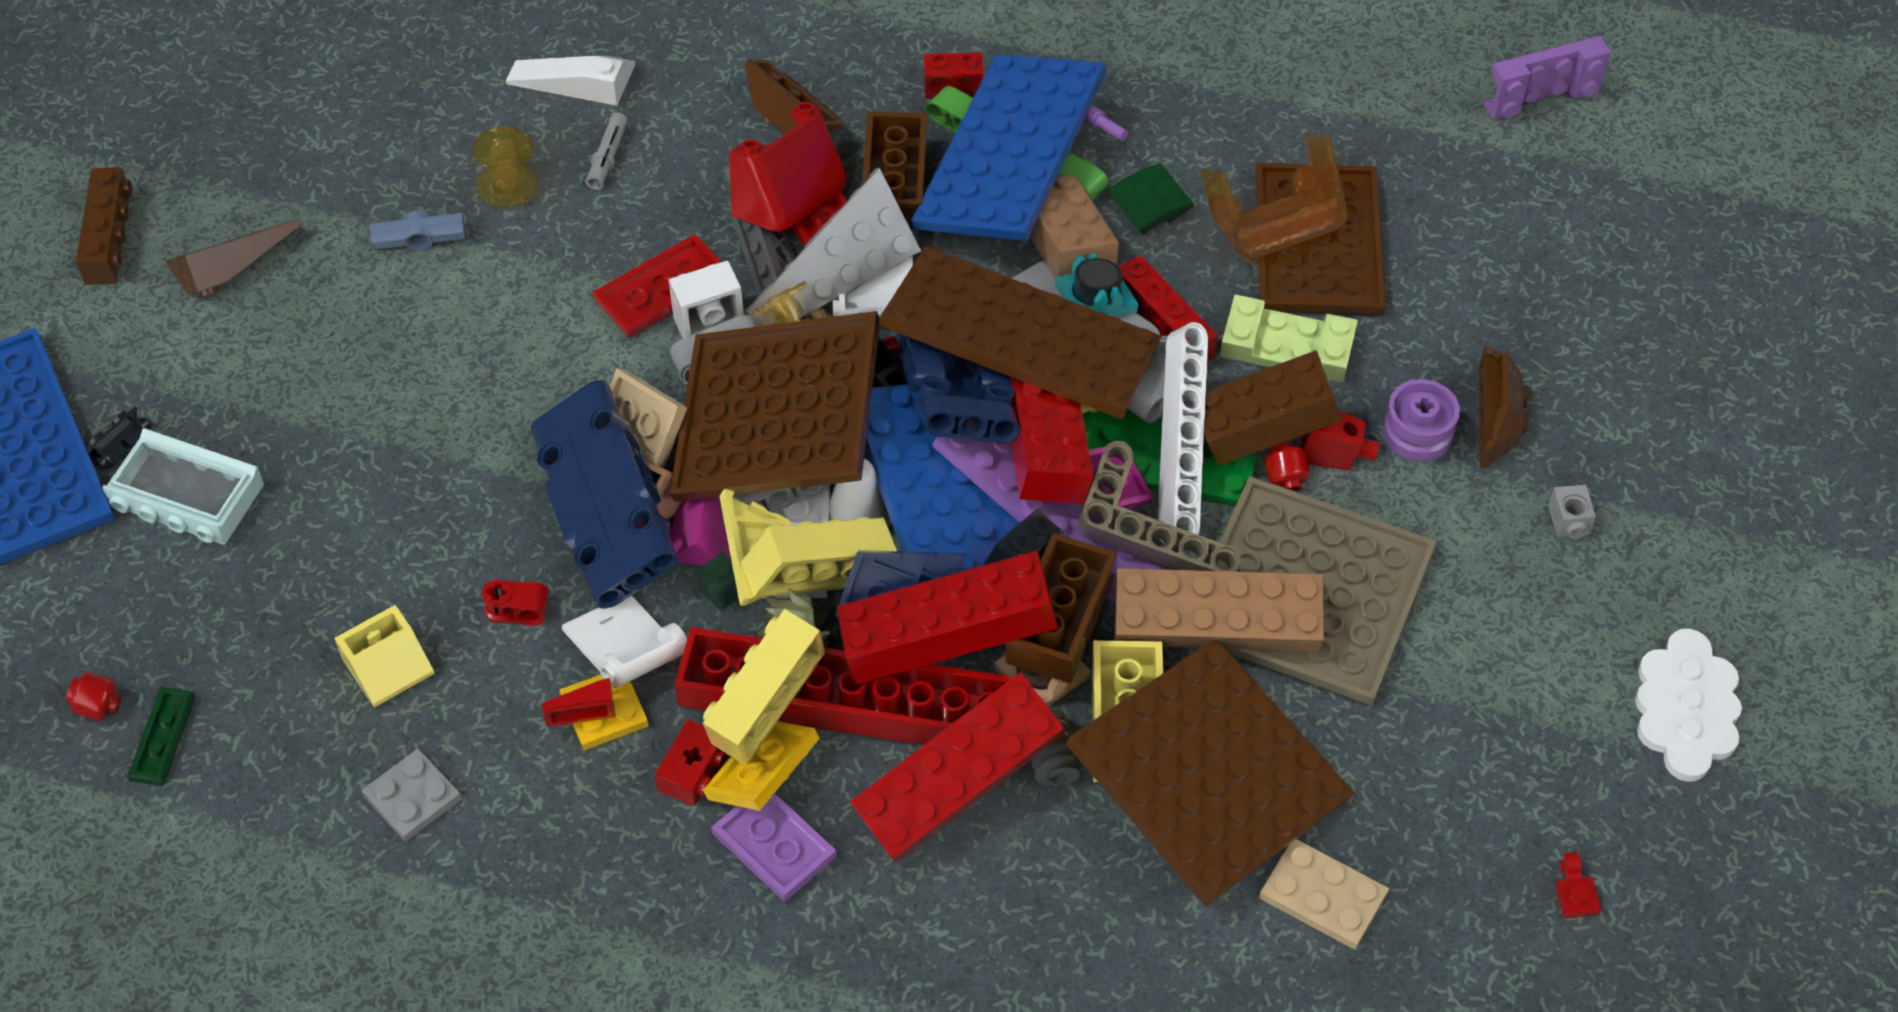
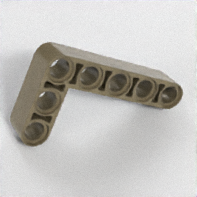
[1078,441,1241,572]

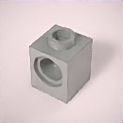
[1548,484,1596,539]

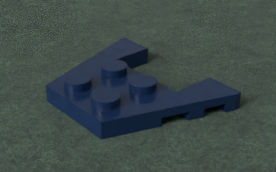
[835,550,966,619]

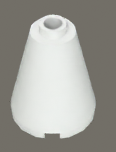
[829,459,891,527]

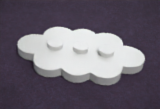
[1635,629,1742,782]

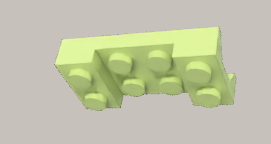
[1220,295,1358,383]

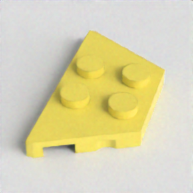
[719,489,791,606]

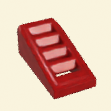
[542,678,616,727]

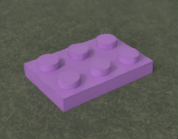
[711,793,837,902]

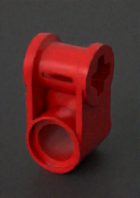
[482,579,549,626]

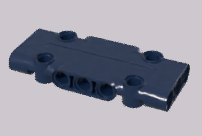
[897,333,1020,443]
[531,380,678,609]

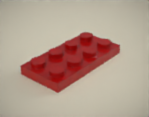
[593,234,721,338]

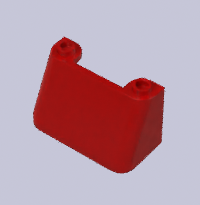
[729,102,846,231]

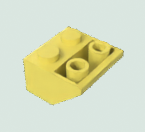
[334,605,435,708]

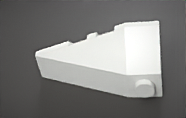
[506,56,635,106]

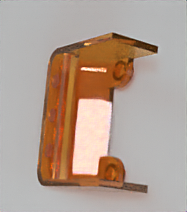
[1201,133,1348,259]

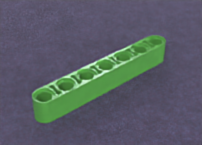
[925,86,1109,202]

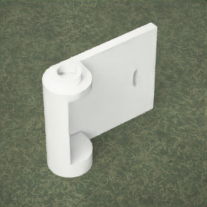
[833,256,913,317]
[562,596,687,688]

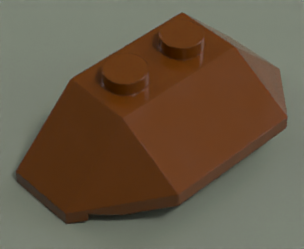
[745,60,844,135]
[1479,347,1529,468]

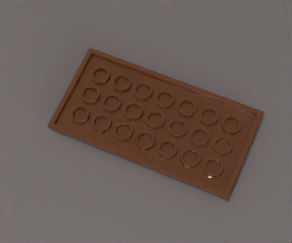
[879,245,1162,419]

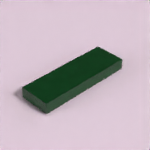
[127,687,196,786]

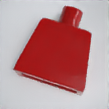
[1300,411,1379,471]

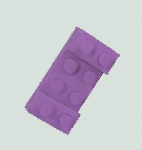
[1483,36,1611,120]

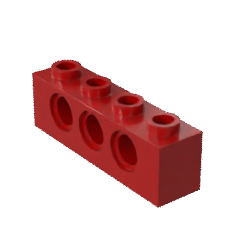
[1119,255,1218,362]

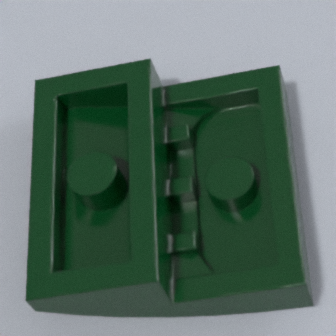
[1108,163,1194,235]

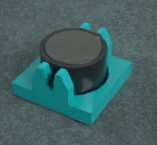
[1055,253,1138,317]

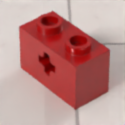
[655,719,728,807]

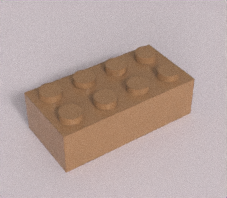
[1029,175,1119,278]

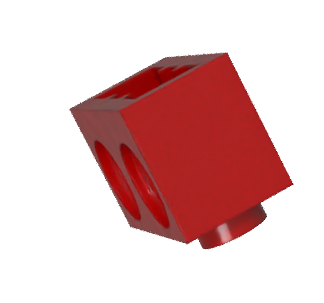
[924,52,984,99]

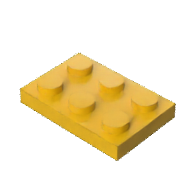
[703,721,820,811]

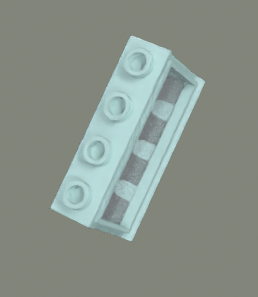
[102,428,264,545]

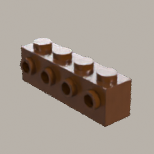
[76,167,133,285]

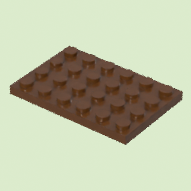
[1255,162,1386,315]

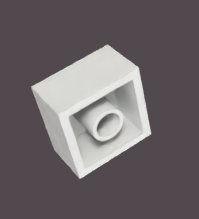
[668,260,744,339]

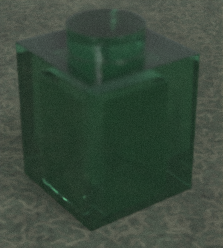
[696,551,739,612]

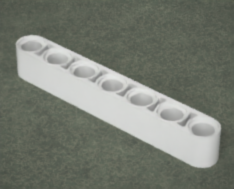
[1158,322,1208,545]

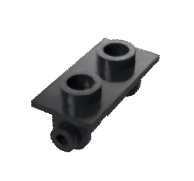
[87,406,151,469]

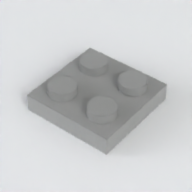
[361,749,462,842]

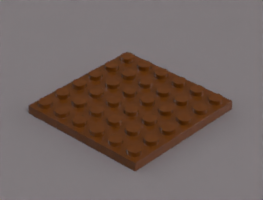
[670,311,880,501]
[1065,640,1354,907]

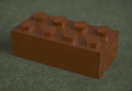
[862,111,927,228]
[1204,350,1343,466]
[1006,533,1117,684]

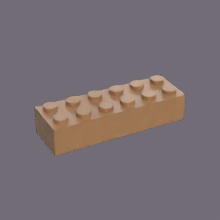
[1114,568,1324,652]

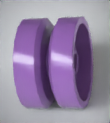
[1383,379,1460,462]

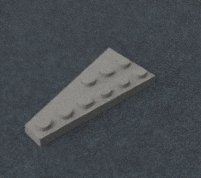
[745,168,921,326]

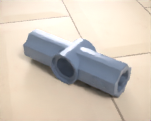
[369,211,466,251]

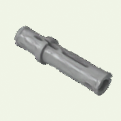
[585,113,629,190]

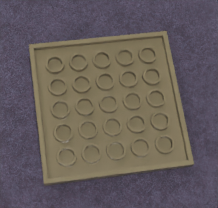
[1215,476,1437,706]

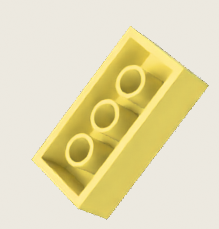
[741,517,897,597]
[703,609,825,766]
[1091,640,1163,782]

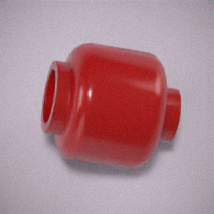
[1264,443,1310,492]
[66,672,122,722]

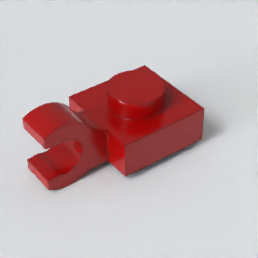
[1555,852,1601,919]

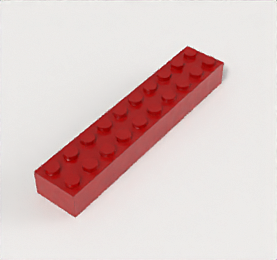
[675,627,1029,745]

